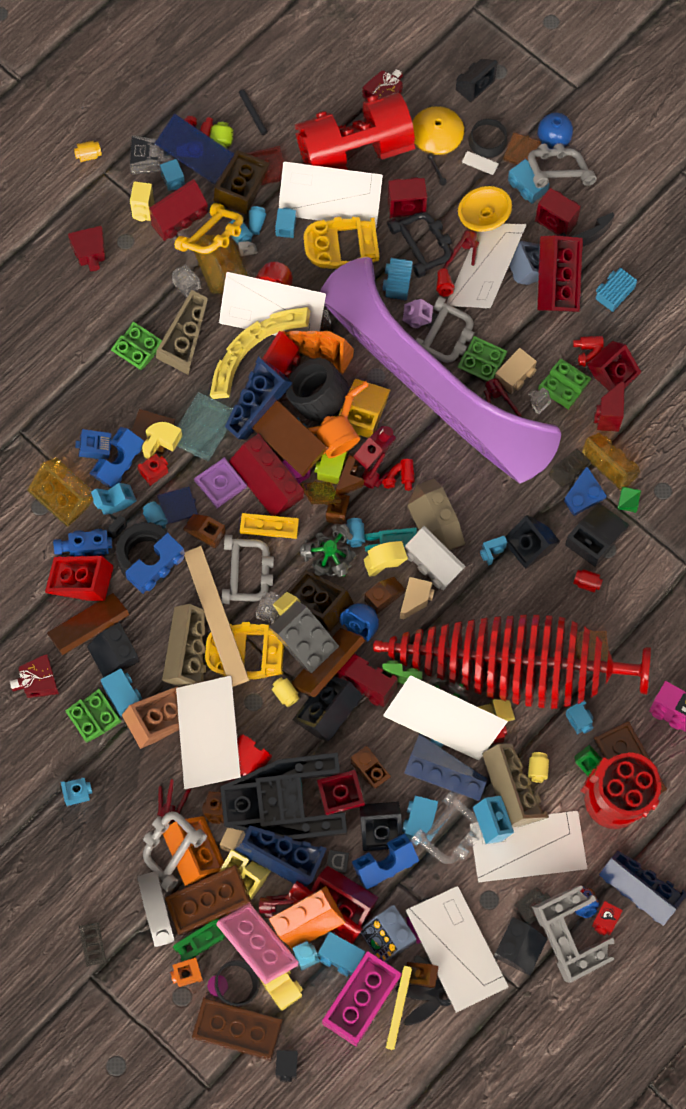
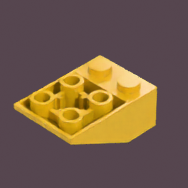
[339,379,390,438]

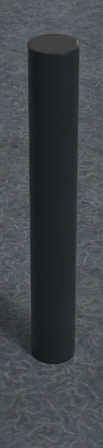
[238,89,268,135]

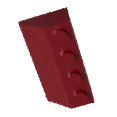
[537,236,583,312]
[229,433,304,516]

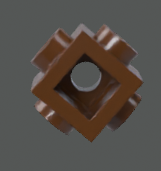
[202,791,224,824]

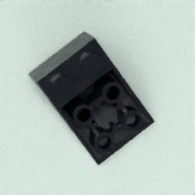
[565,503,630,568]

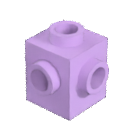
[403,299,433,328]

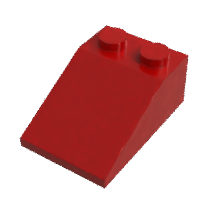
[45,556,114,601]

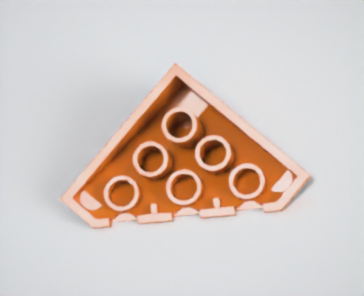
[282,331,354,374]

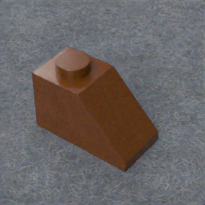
[364,577,406,614]

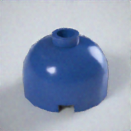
[537,112,573,149]
[340,603,379,642]

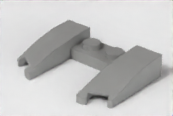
[532,885,614,983]

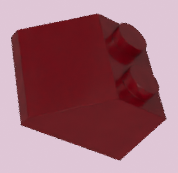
[587,341,641,391]
[593,382,625,432]
[317,770,365,815]

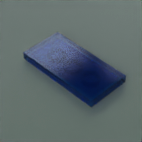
[154,113,234,185]

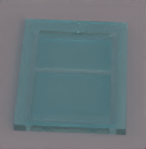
[177,392,233,462]

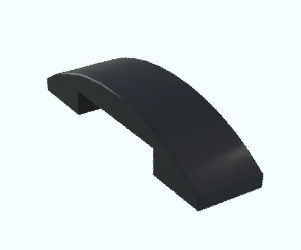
[557,212,614,247]

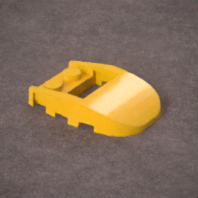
[304,217,379,269]
[205,622,284,680]

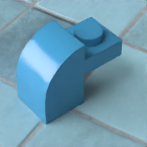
[91,483,137,515]

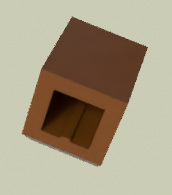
[183,514,226,549]
[351,746,391,789]

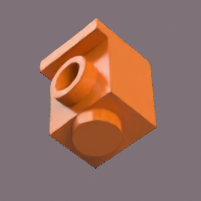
[170,958,203,987]

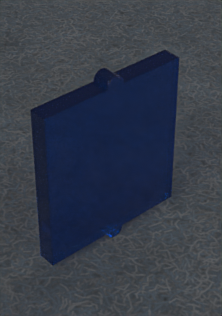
[157,486,198,525]

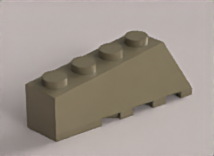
[162,604,206,687]
[482,744,549,827]

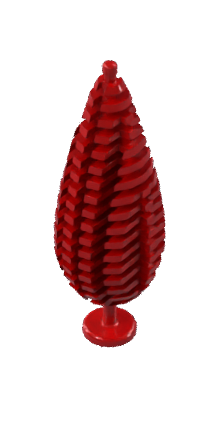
[373,614,651,709]

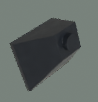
[505,515,560,569]

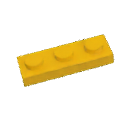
[240,513,299,539]

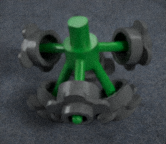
[300,524,356,578]

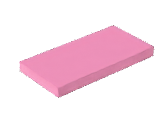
[217,904,299,984]

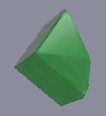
[618,487,641,513]
[574,745,602,776]

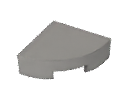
[238,242,258,256]

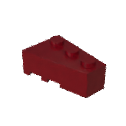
[335,654,398,707]

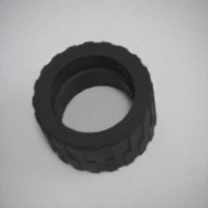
[286,358,349,421]
[116,522,174,584]

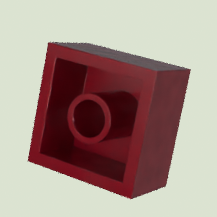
[387,177,427,218]
[535,188,581,237]

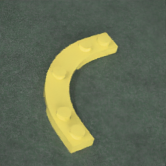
[210,307,311,399]

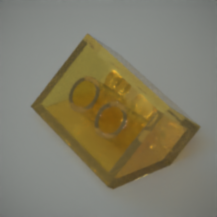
[194,235,248,294]
[582,432,640,490]
[27,458,93,527]

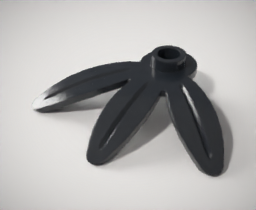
[395,955,452,1026]

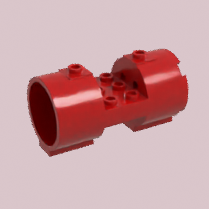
[295,92,415,170]
[580,752,661,829]

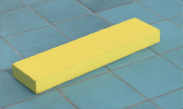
[386,966,412,1050]

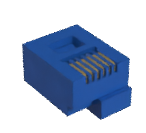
[75,429,112,459]

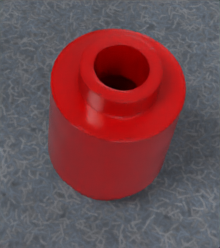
[573,569,603,593]

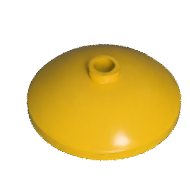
[412,106,464,155]
[458,186,512,231]

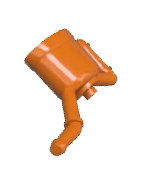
[308,381,369,458]

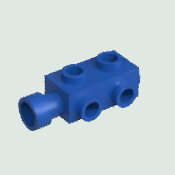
[53,529,112,557]

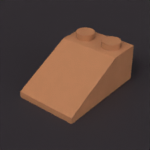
[122,686,179,749]

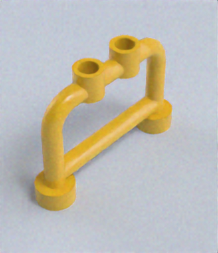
[175,203,243,254]

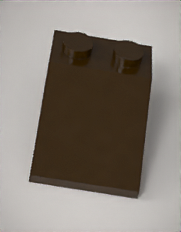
[214,150,270,214]
[286,570,354,632]

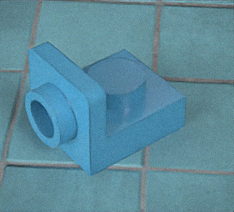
[480,536,507,566]

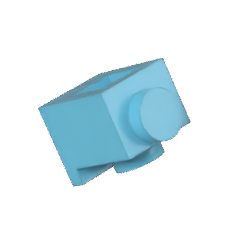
[292,941,320,971]

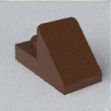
[336,456,364,495]
[326,493,350,524]
[406,962,439,988]

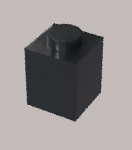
[275,1050,298,1082]

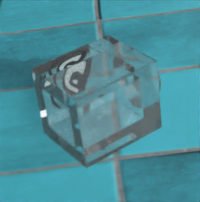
[172,264,201,298]
[256,591,280,624]

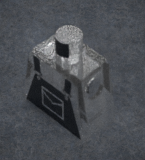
[130,136,171,175]

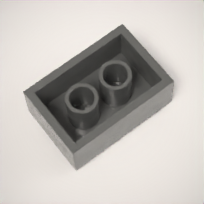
[269,601,339,673]

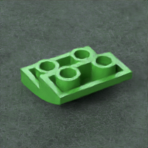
[111,322,162,370]
[458,336,508,382]
[538,359,592,410]
[383,661,422,684]
[65,689,122,743]

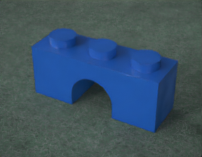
[90,427,144,488]
[125,533,185,594]
[352,834,419,890]

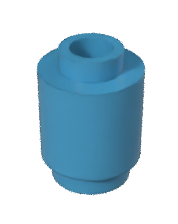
[229,219,253,244]
[143,502,168,529]
[346,518,365,548]

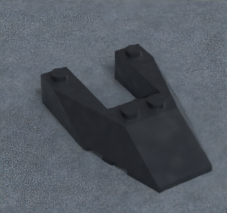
[220,753,347,840]

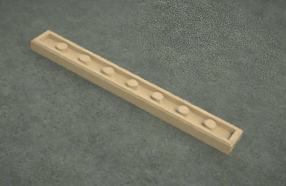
[184,546,249,687]

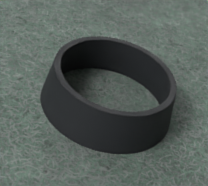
[468,119,508,158]
[215,960,260,1006]

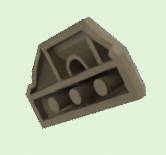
[407,478,465,551]

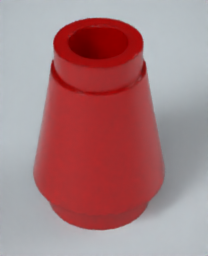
[436,268,454,297]

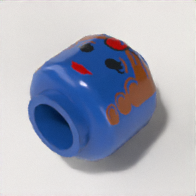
[575,886,600,918]

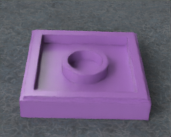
[194,457,247,509]

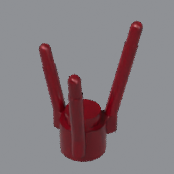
[443,230,479,269]
[484,378,522,417]
[361,446,393,489]
[157,779,191,823]
[259,894,294,918]

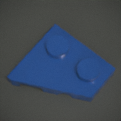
[564,467,607,516]

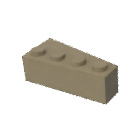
[156,290,208,375]

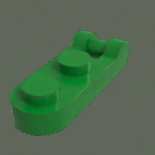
[173,920,226,962]

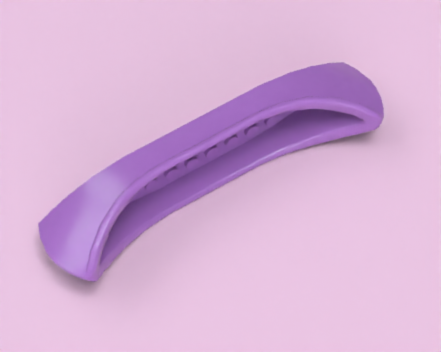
[320,257,561,483]

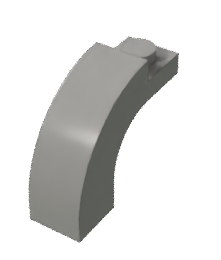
[137,871,175,947]

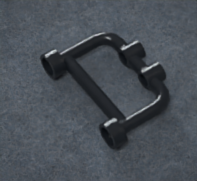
[387,212,452,278]

